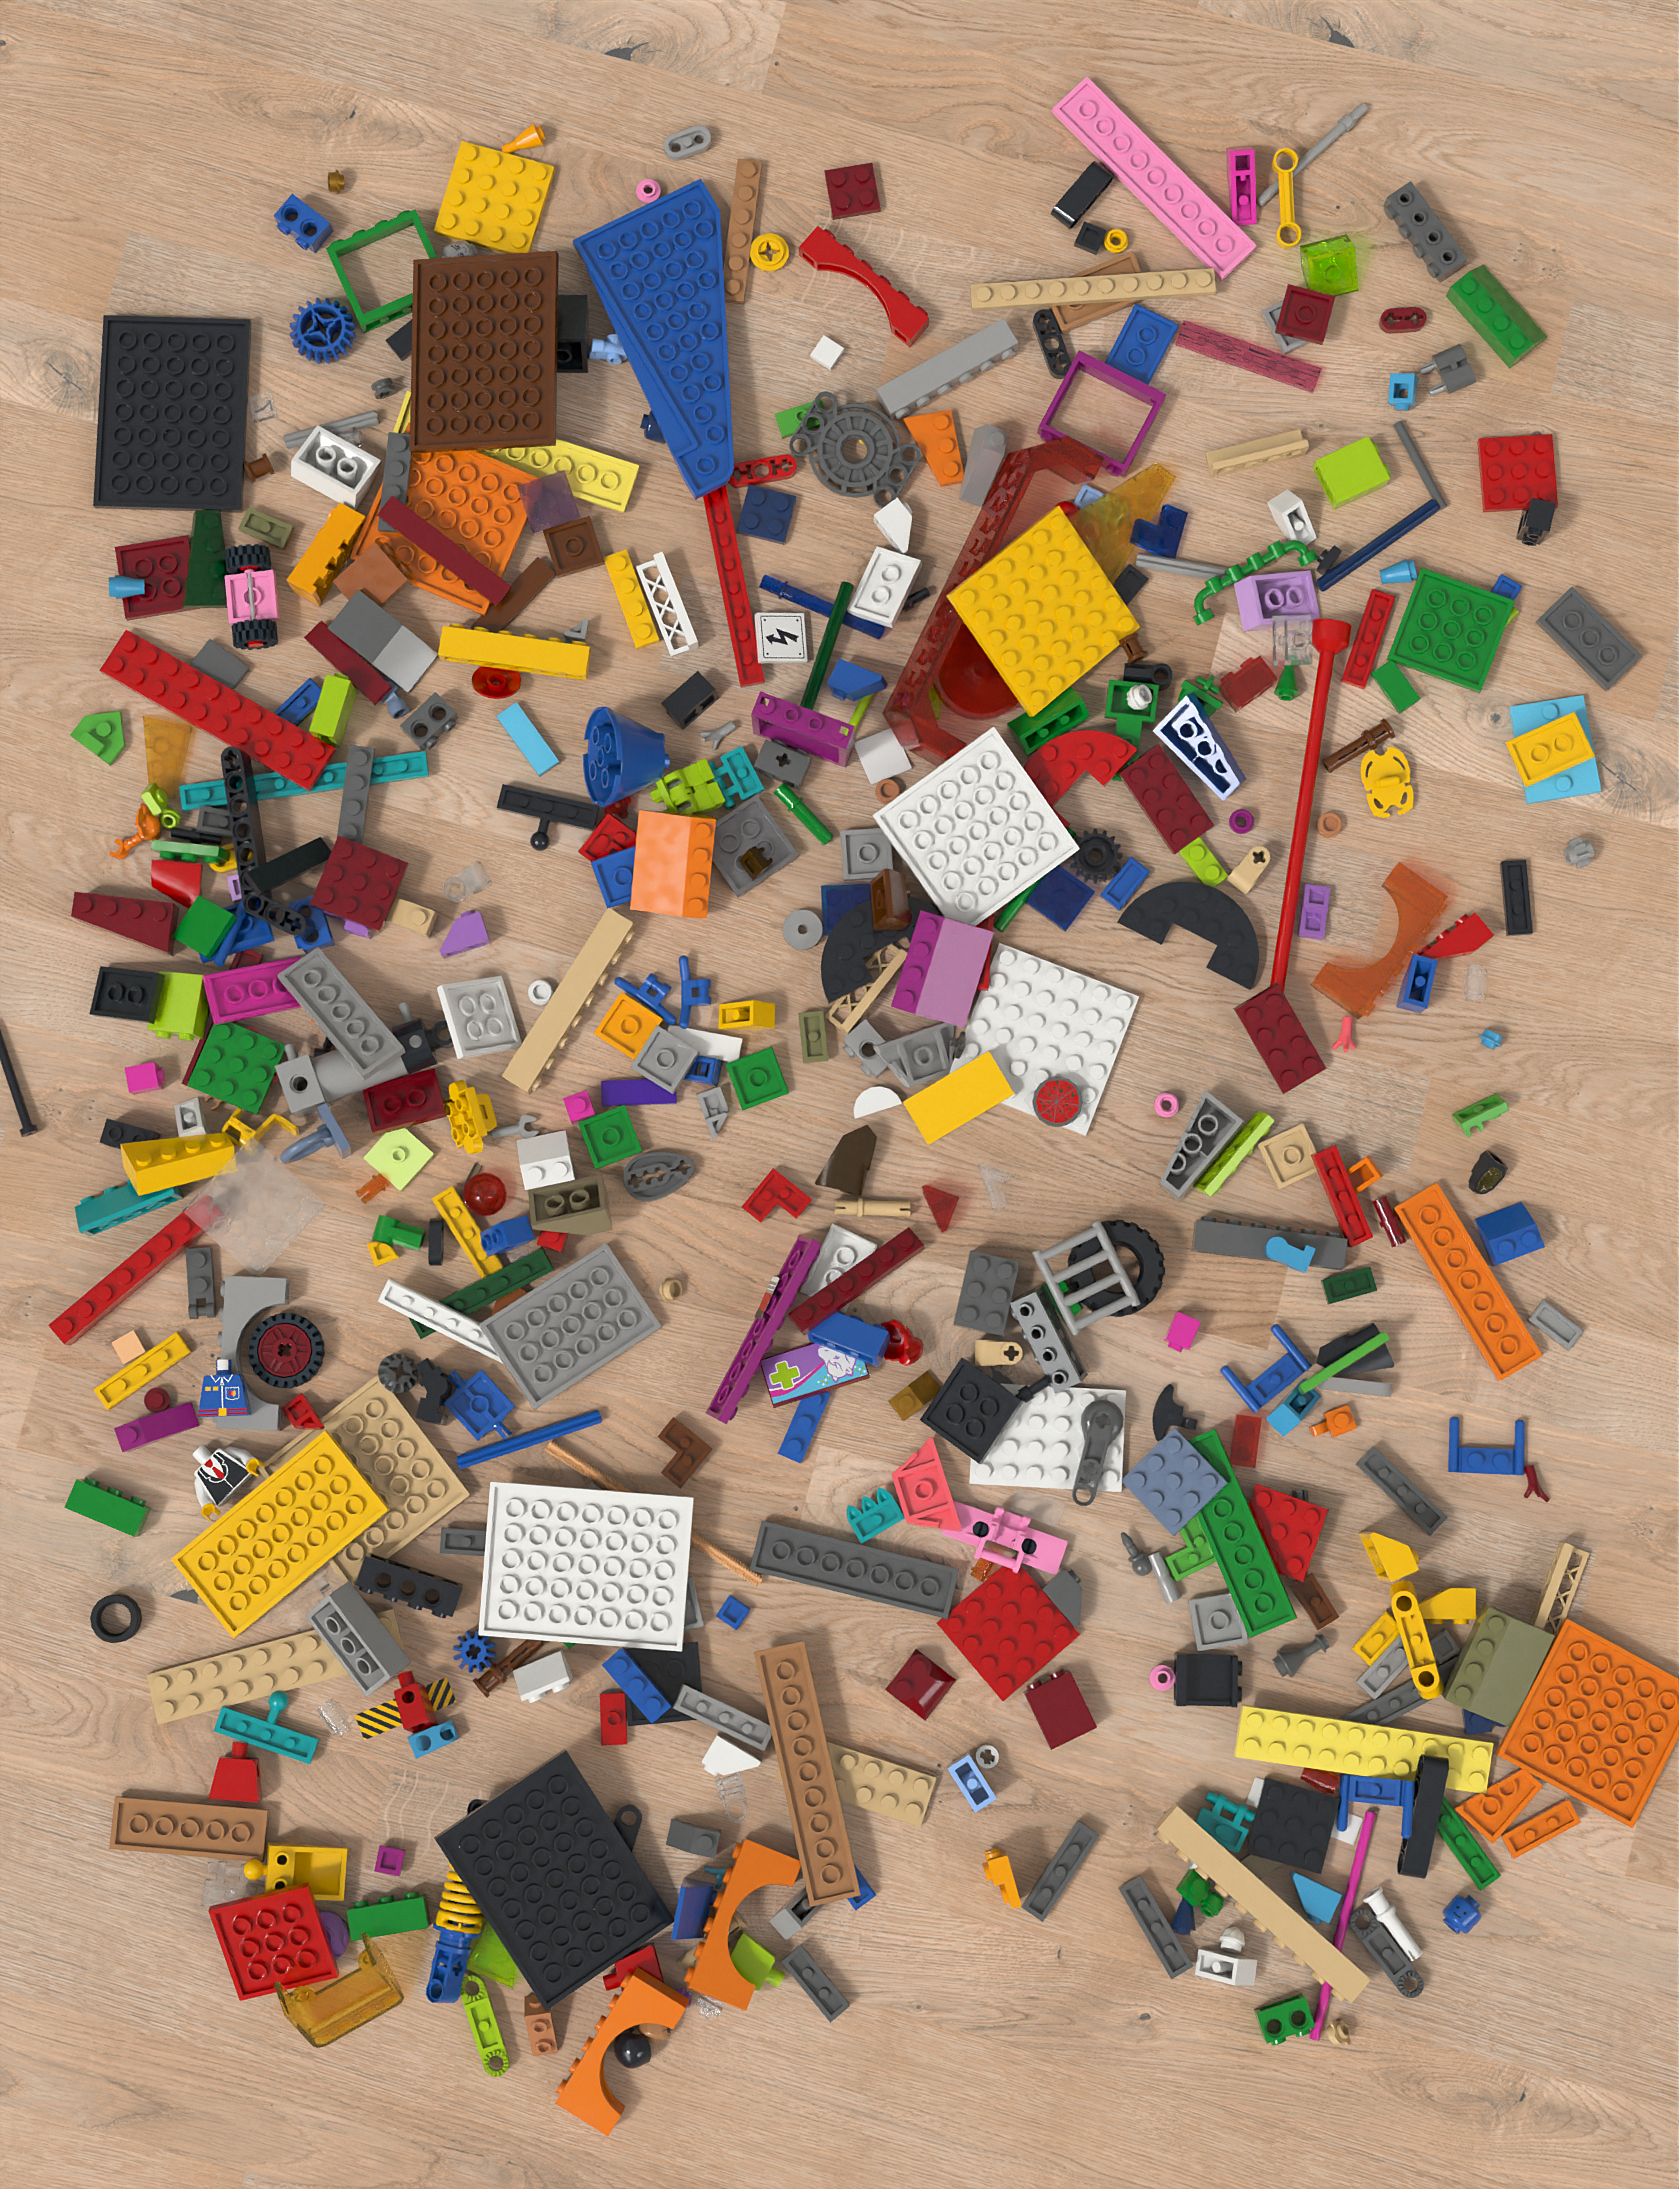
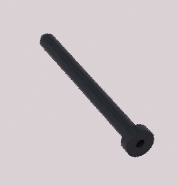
[0,1030,38,1137]

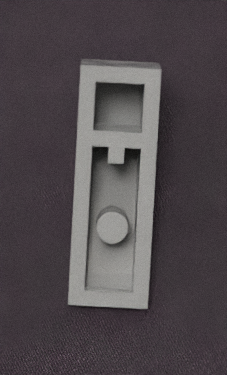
[959,424,1009,507]

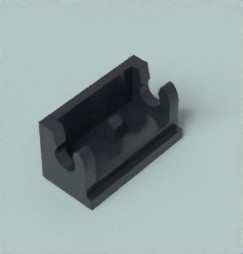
[661,671,719,730]

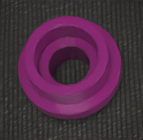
[1229,809,1254,834]

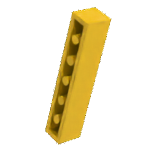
[438,624,592,681]

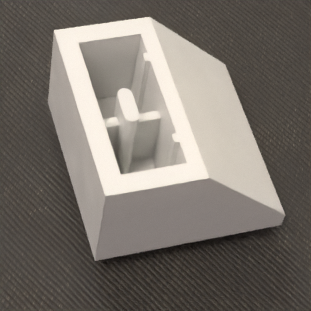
[513,1650,573,1703]

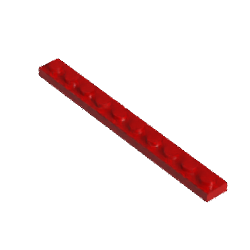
[703,485,765,688]

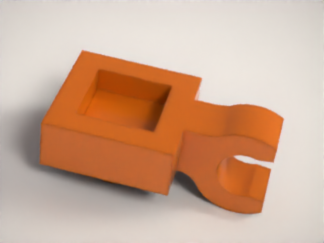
[1309,1405,1357,1438]

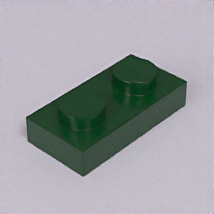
[1321,1267,1377,1305]

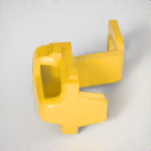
[222,1107,299,1155]

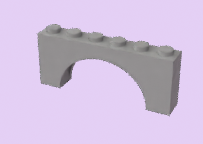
[213,1276,290,1431]

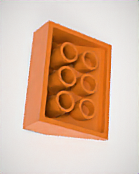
[630,810,716,919]

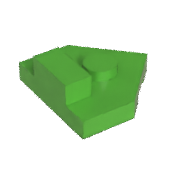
[70,711,126,766]

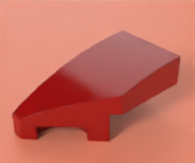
[281,1393,325,1430]

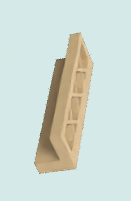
[1205,429,1309,478]
[824,944,907,1035]
[1530,1542,1589,1635]

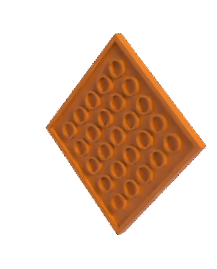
[350,422,544,616]
[1495,1618,1679,1828]

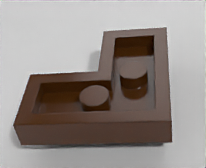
[657,1417,713,1489]

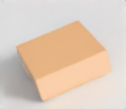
[112,1330,147,1365]

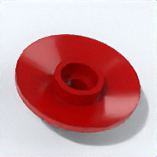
[472,666,521,699]

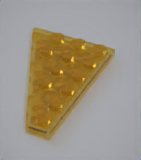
[1068,463,1176,585]

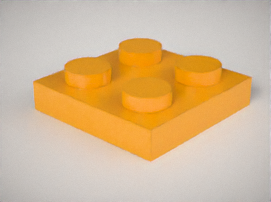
[594,992,663,1060]

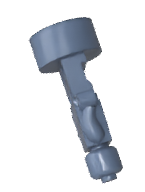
[379,674,410,719]

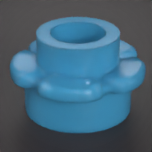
[1479,1029,1503,1050]

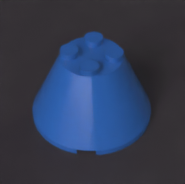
[583,707,670,807]

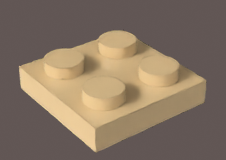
[1257,1123,1317,1190]

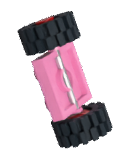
[225,544,280,650]

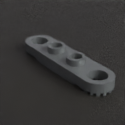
[1349,1908,1424,1998]

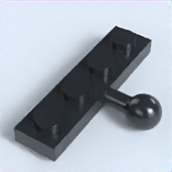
[497,784,599,851]

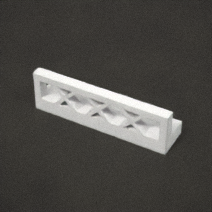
[636,552,699,658]

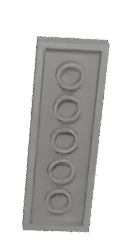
[277,947,405,1081]

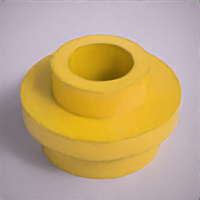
[1104,229,1128,254]

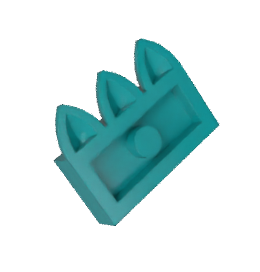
[847,1488,905,1544]

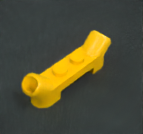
[1389,1581,1444,1699]

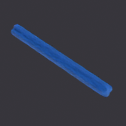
[456,1410,602,1469]

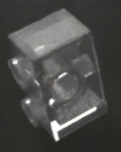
[1272,614,1313,666]

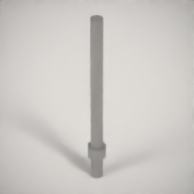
[1256,103,1367,207]

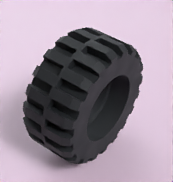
[1067,1220,1165,1317]

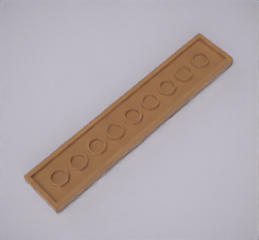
[754,1640,861,1907]

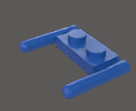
[1220,1324,1312,1413]
[1448,1417,1525,1475]
[1337,1774,1415,1839]

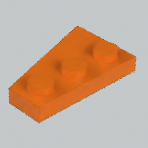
[903,410,964,487]
[1453,1768,1543,1844]

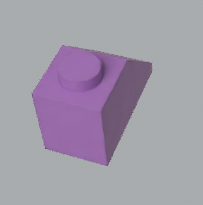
[440,910,491,959]

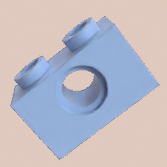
[947,1753,997,1813]

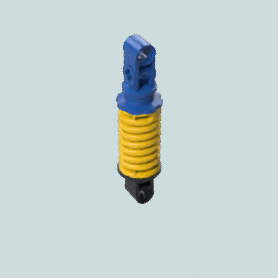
[426,1799,488,2003]

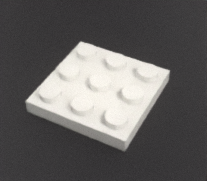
[437,976,522,1059]

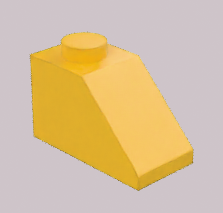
[718,1000,775,1030]

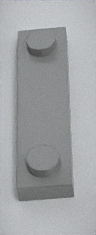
[672,1684,772,1751]

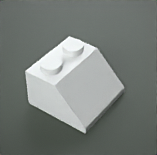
[516,1130,576,1190]

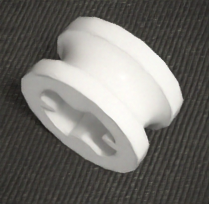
[976,1744,999,1768]

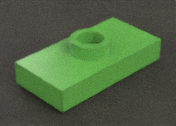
[775,399,825,439]

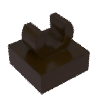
[739,846,773,881]

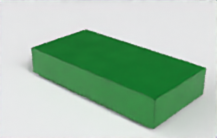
[1371,660,1421,714]

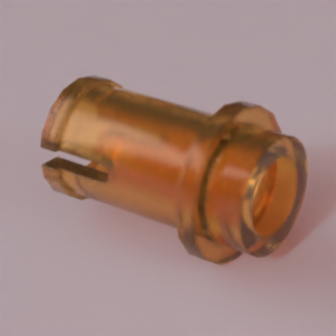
[355,1173,389,1204]
[970,1548,994,1582]

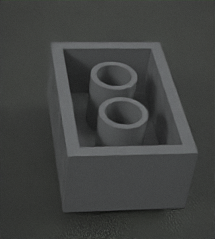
[953,1250,1020,1337]

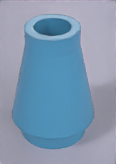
[1379,559,1417,585]
[109,575,145,599]

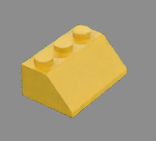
[1358,1531,1420,1582]

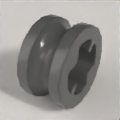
[371,378,396,399]

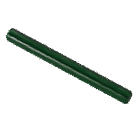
[800,581,854,710]

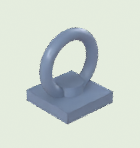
[280,1103,351,1164]

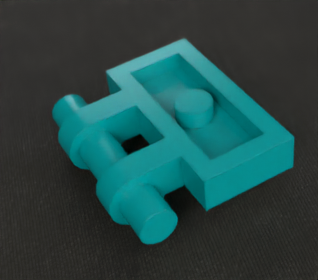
[708,746,764,810]
[1195,1790,1256,1853]

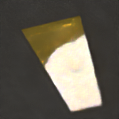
[143,716,193,799]

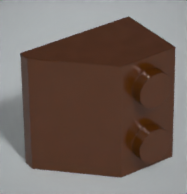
[870,869,912,931]

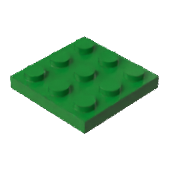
[187,1022,285,1115]

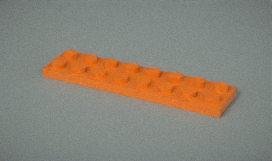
[1392,1182,1543,1382]

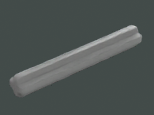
[283,410,379,449]
[1136,552,1228,580]

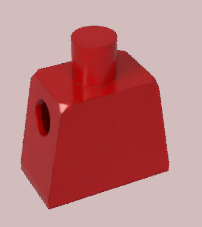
[394,1671,438,1733]
[209,1742,262,1802]
[603,1942,665,1991]

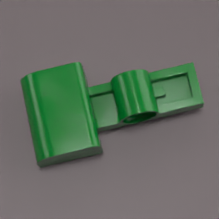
[1104,680,1159,782]

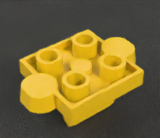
[444,1080,497,1154]

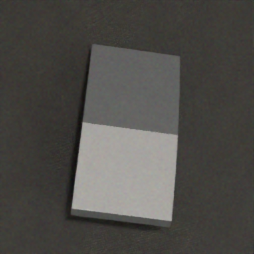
[328,589,438,693]

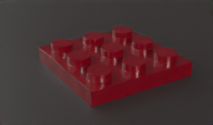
[115,535,200,621]
[310,836,409,933]

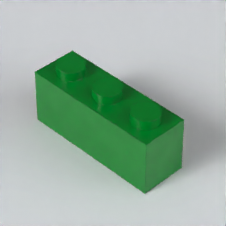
[1007,686,1090,755]
[64,1477,151,1537]
[347,1891,431,1941]

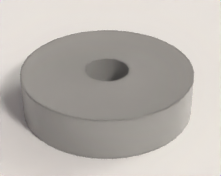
[783,910,823,951]

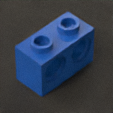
[274,193,333,253]
[288,896,335,954]
[480,1215,534,1257]

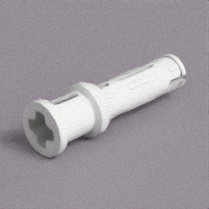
[1362,1886,1423,1962]

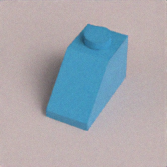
[1266,1379,1321,1437]
[1290,1870,1342,1925]

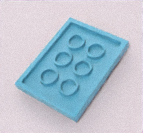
[1509,695,1601,805]

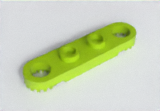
[460,1974,510,2077]

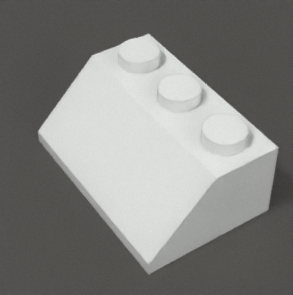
[291,425,381,510]

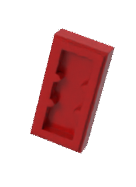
[600,1692,627,1746]

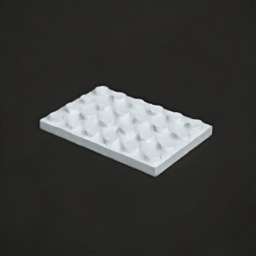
[969,1384,1126,1492]

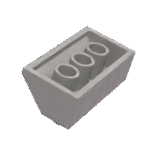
[305,1581,411,1697]

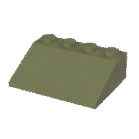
[1441,1602,1555,1727]

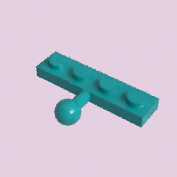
[213,1691,320,1764]

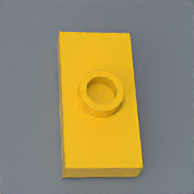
[1351,1611,1400,1666]

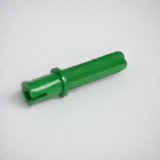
[774,782,834,845]

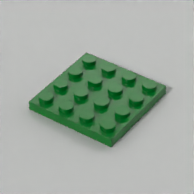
[1387,567,1515,693]

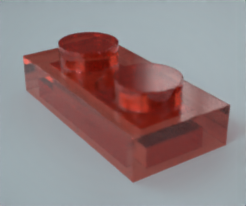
[1230,1414,1262,1468]

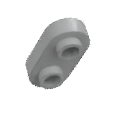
[664,126,711,161]

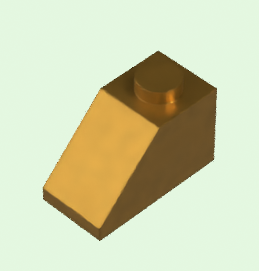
[888,1371,941,1421]

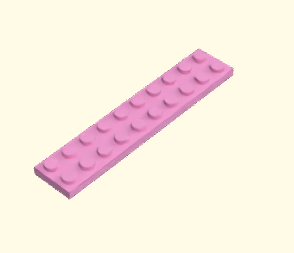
[1052,77,1257,281]

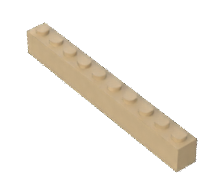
[1154,1804,1371,2004]

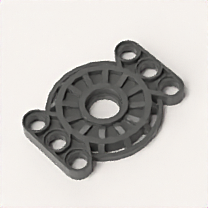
[789,391,921,508]

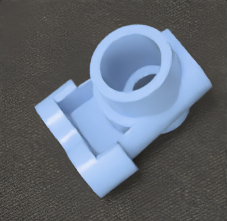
[588,334,627,364]

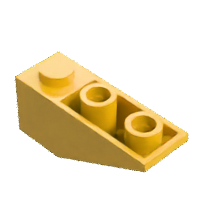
[1418,1587,1476,1624]

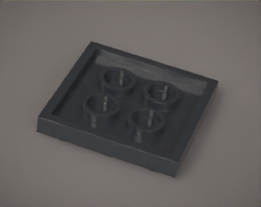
[920,1358,1024,1464]
[625,1642,703,1726]
[1245,1777,1340,1874]

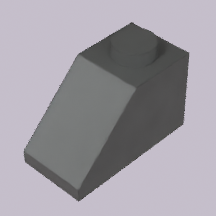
[1041,1568,1082,1628]
[666,1819,721,1859]

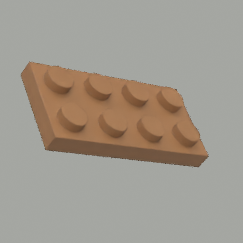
[1049,251,1144,334]

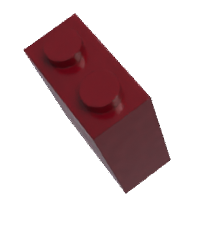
[1023,1668,1097,1750]

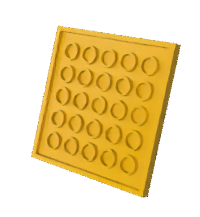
[946,506,1140,717]

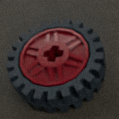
[248,1313,325,1388]

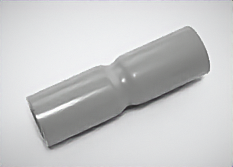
[1147,1551,1181,1604]

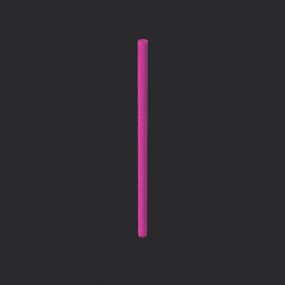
[1309,1811,1376,2041]

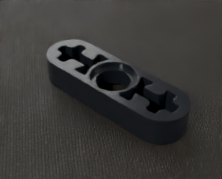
[1032,309,1071,379]

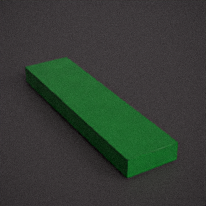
[1436,1795,1501,1891]

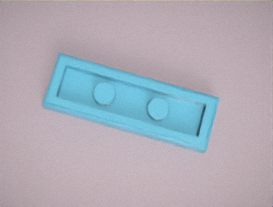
[496,702,560,777]

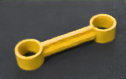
[1272,148,1301,249]

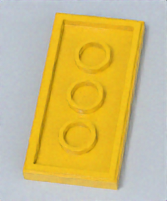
[903,1051,1015,1145]

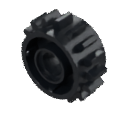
[1068,829,1123,884]

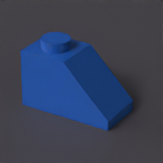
[826,658,888,701]
[1396,954,1438,1013]

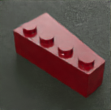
[71,892,179,957]

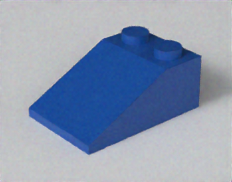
[671,1878,718,1940]

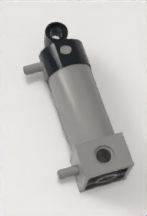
[275,1002,454,1118]

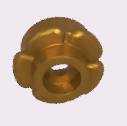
[328,170,345,194]

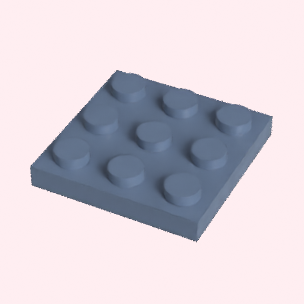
[1122,1428,1229,1536]

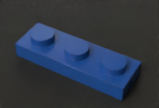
[778,1392,831,1464]

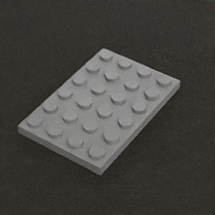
[479,1243,662,1410]

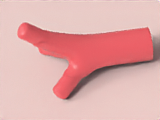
[1332,1017,1356,1052]

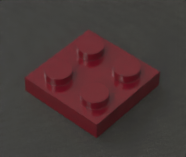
[824,163,881,220]
[1275,284,1336,345]

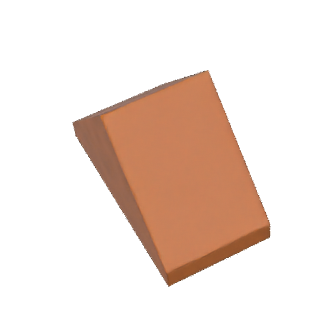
[1346,1155,1383,1194]

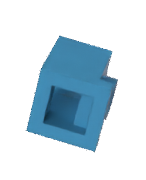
[1388,373,1419,411]

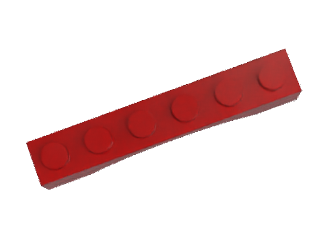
[799,226,929,348]

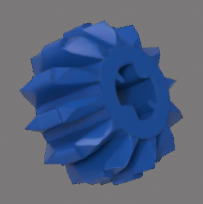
[453,1629,496,1673]

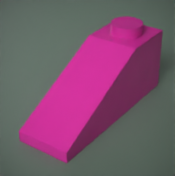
[1226,146,1257,226]

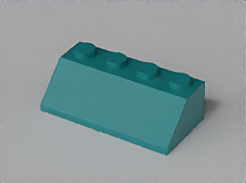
[75,1180,184,1236]

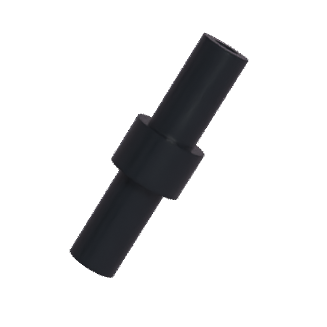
[901,587,930,612]
[171,827,222,845]
[1016,1376,1050,1403]

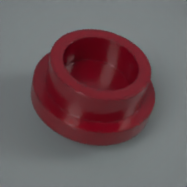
[144,1388,170,1413]

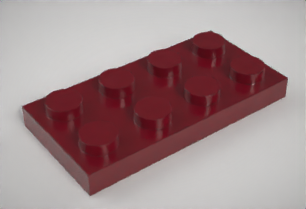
[1117,744,1214,854]
[1233,983,1327,1094]

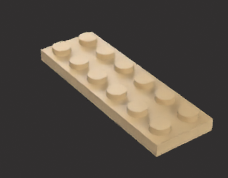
[775,1741,936,1827]

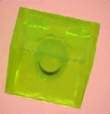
[1299,234,1359,296]

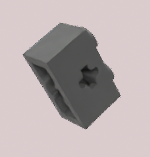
[754,739,811,790]

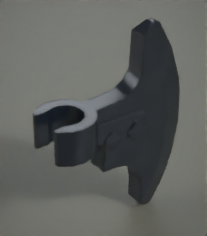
[1152,1384,1197,1441]

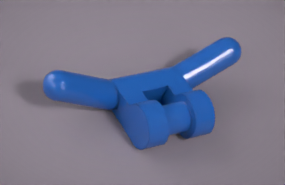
[679,955,711,1029]
[614,973,676,1025]

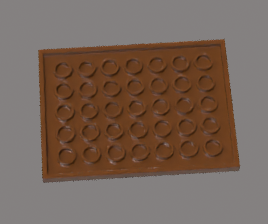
[410,251,559,453]

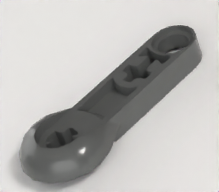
[1072,1399,1124,1506]

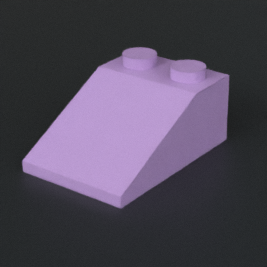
[1234,570,1320,632]

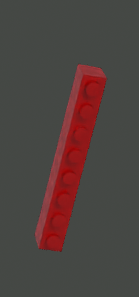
[48,1194,226,1346]

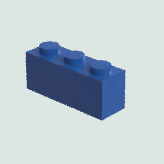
[807,1311,890,1367]
[602,1647,673,1723]

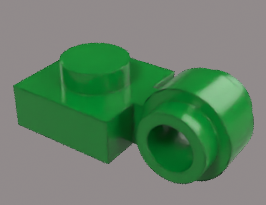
[1176,1869,1224,1918]

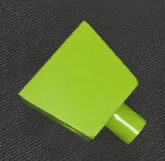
[730,1930,785,1991]

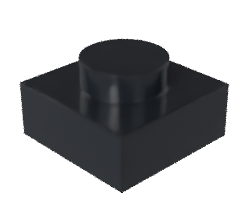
[1074,221,1107,255]
[1316,545,1342,575]

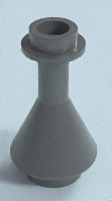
[1272,1634,1330,1678]

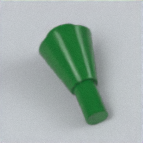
[1274,655,1299,701]

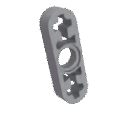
[1318,1377,1392,1397]

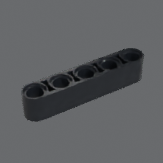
[1397,1754,1449,1879]

